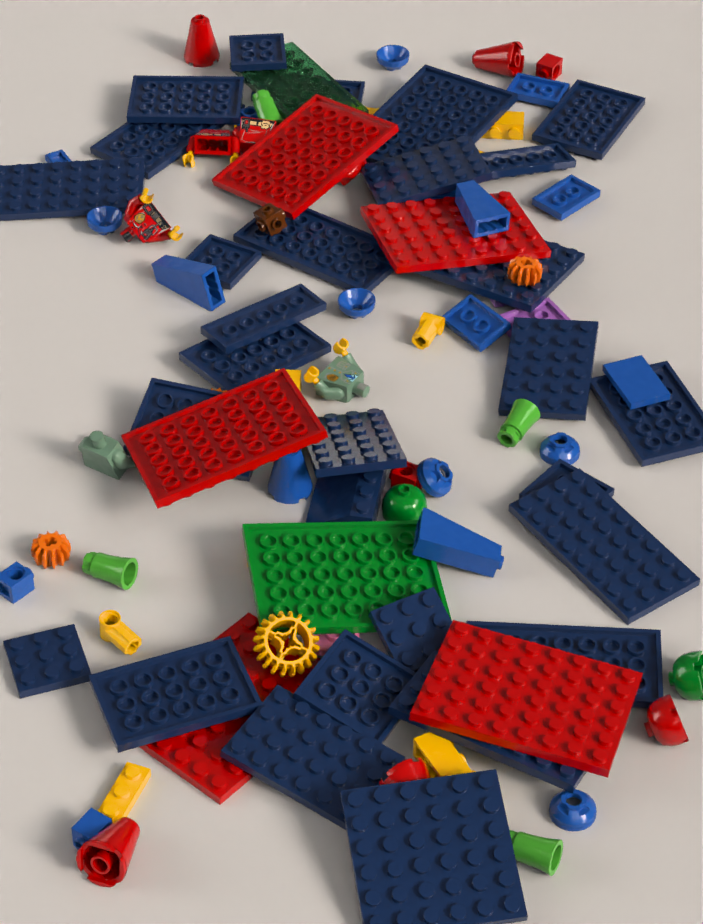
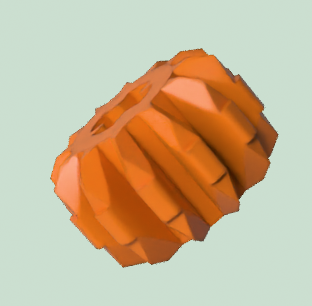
[507,256,543,287]
[31,531,71,569]

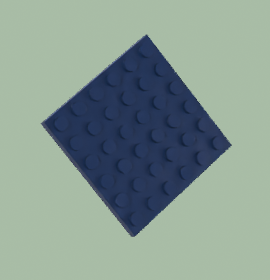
[340,769,528,924]

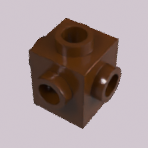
[253,203,287,236]

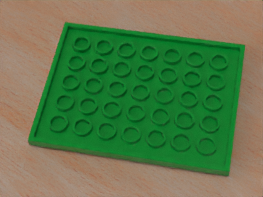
[242,520,452,635]

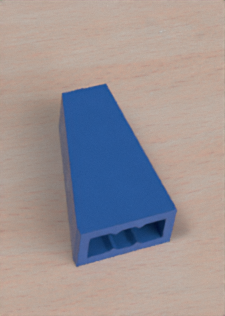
[455,180,511,238]
[151,255,226,311]
[412,507,504,578]

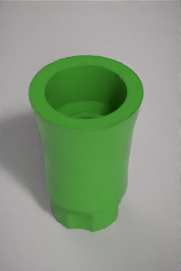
[252,89,284,125]
[497,399,540,448]
[82,552,138,590]
[509,830,563,876]

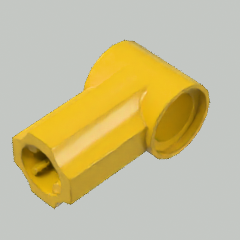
[412,312,445,350]
[99,610,141,655]

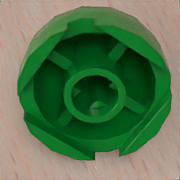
[382,483,427,521]
[668,650,703,701]

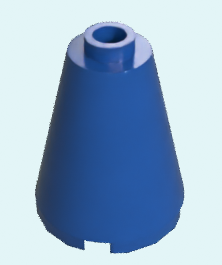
[268,449,313,504]

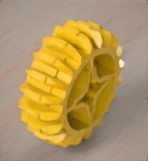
[253,611,320,677]

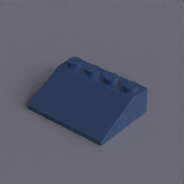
[306,470,387,523]

